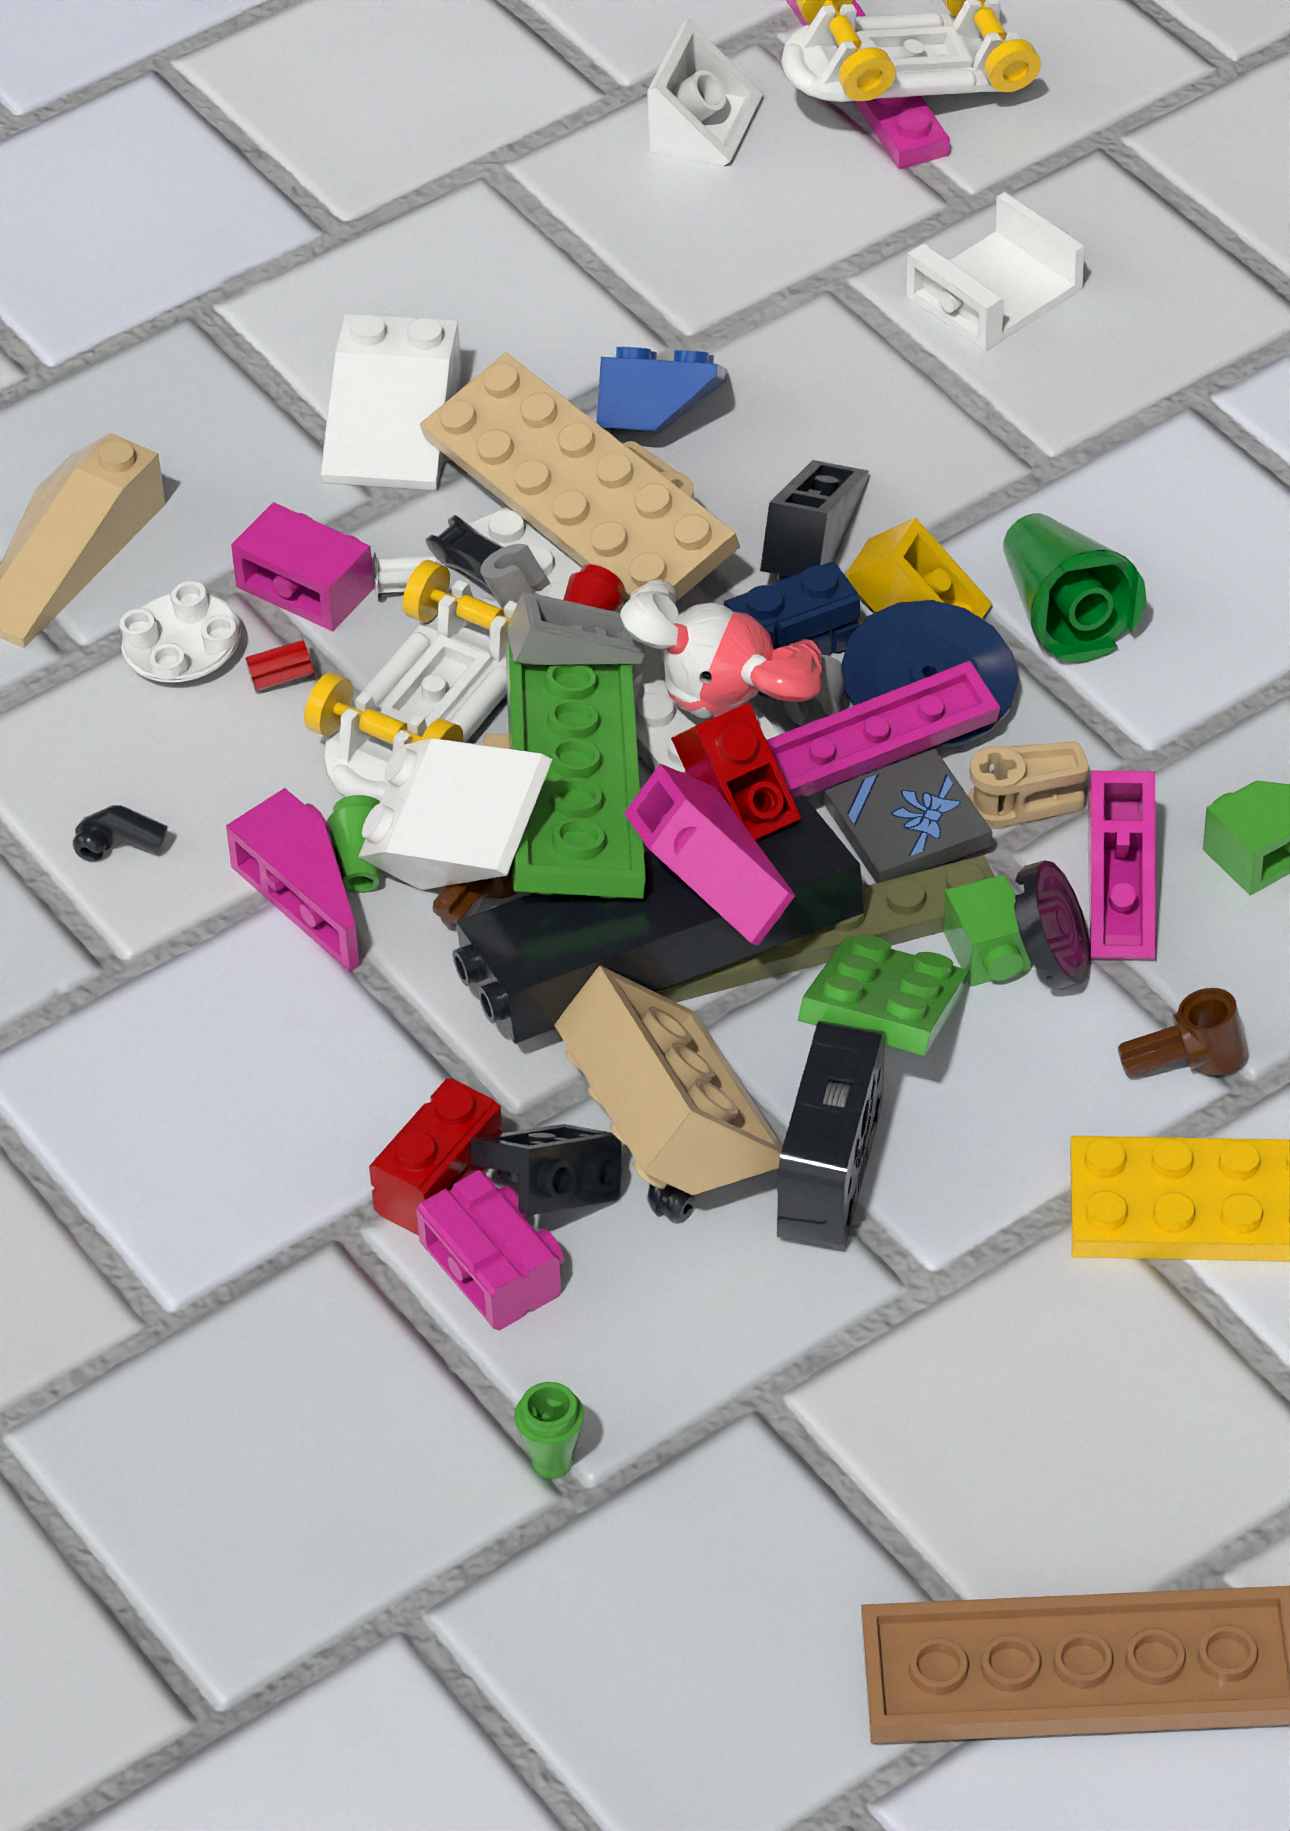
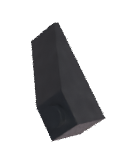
[760,460,869,581]

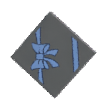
[823,749,992,883]

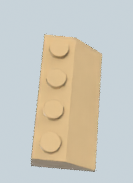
[554,965,783,1195]

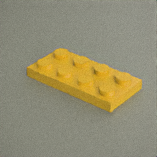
[1070,1136,1290,1262]

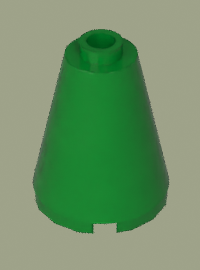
[1003,513,1146,662]

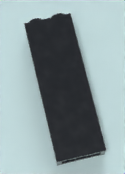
[452,795,864,1044]

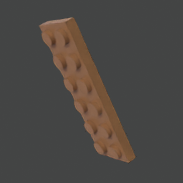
[861,1585,1290,1743]

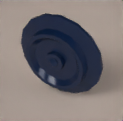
[841,600,1018,748]

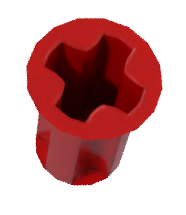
[245,634,315,692]

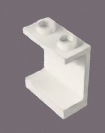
[906,192,1085,352]

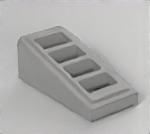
[507,592,646,665]

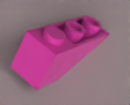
[624,763,796,946]

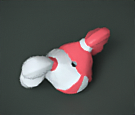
[620,579,822,718]

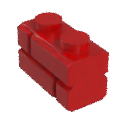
[369,1078,503,1236]

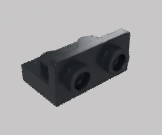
[471,1124,622,1215]

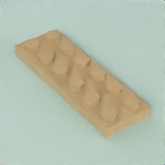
[419,352,740,602]

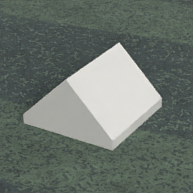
[647,19,763,166]

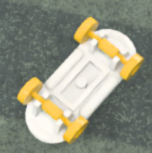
[781,0,1041,102]
[304,560,517,802]

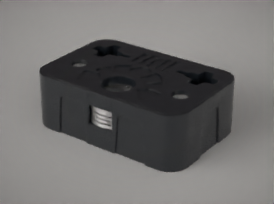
[777,1020,885,1250]

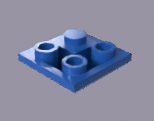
[597,347,727,433]

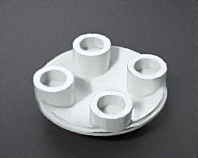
[119,581,241,682]

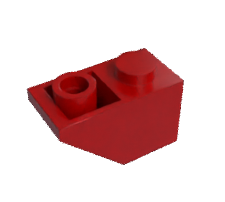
[671,702,802,840]

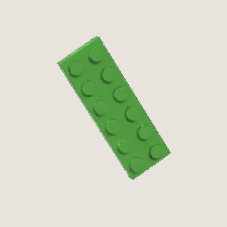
[506,638,646,899]

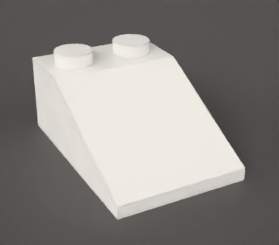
[320,313,462,491]
[358,738,553,890]

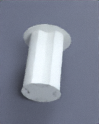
[373,552,436,599]

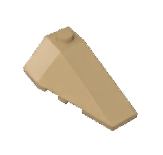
[0,433,165,648]

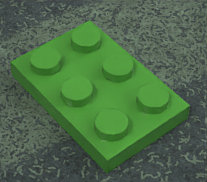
[797,935,969,1056]

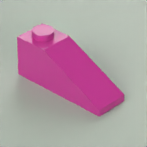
[1088,770,1155,961]
[226,788,360,972]

